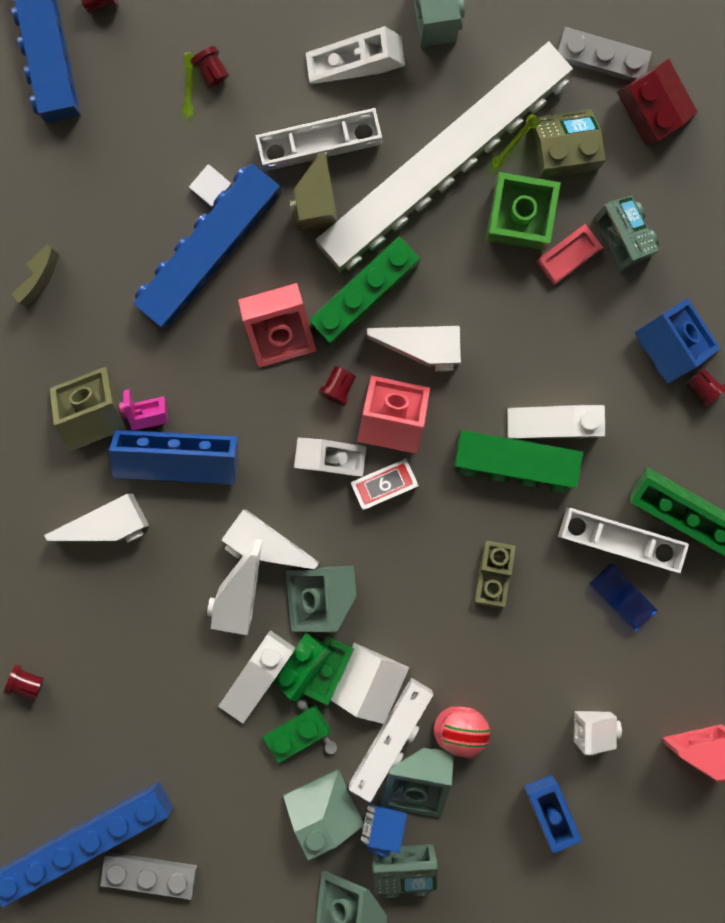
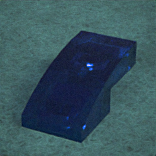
[589,563,658,631]

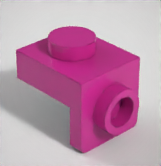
[119,389,168,431]

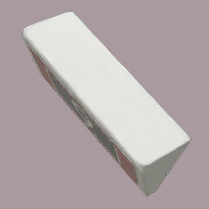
[351,459,419,510]

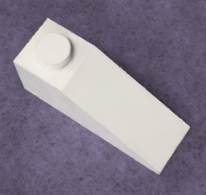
[306,26,405,84]
[367,326,461,372]
[507,405,605,439]
[44,494,149,543]
[222,510,319,569]
[207,539,262,635]
[218,630,295,723]

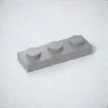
[557,27,652,82]
[100,852,197,900]

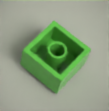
[485,172,561,251]

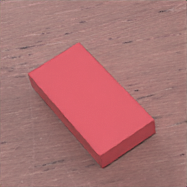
[536,224,603,286]

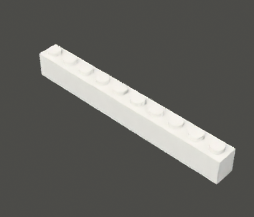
[316,41,573,273]

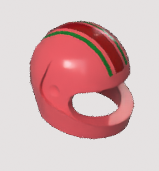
[434,707,490,759]

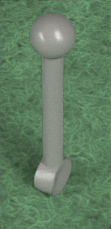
[297,698,337,754]

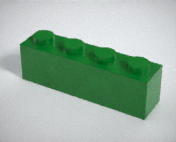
[309,236,420,347]
[453,430,583,493]
[630,467,725,556]

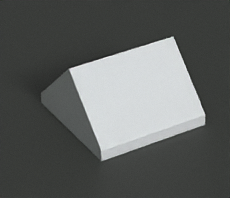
[331,643,409,724]

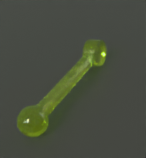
[181,52,195,116]
[492,114,540,168]

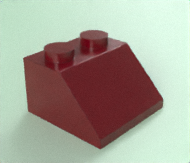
[617,58,698,145]

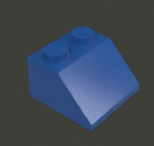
[634,298,721,383]

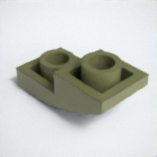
[474,540,516,609]

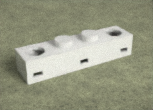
[256,108,382,171]
[558,508,689,573]
[349,678,433,802]

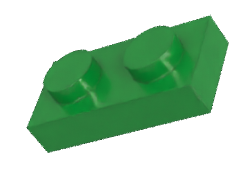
[273,632,331,701]
[303,635,355,705]
[263,704,332,763]

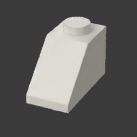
[294,437,366,477]
[574,711,622,755]

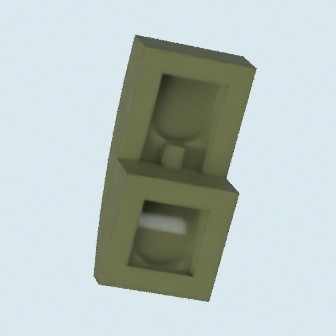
[11,244,59,308]

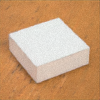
[189,164,232,208]

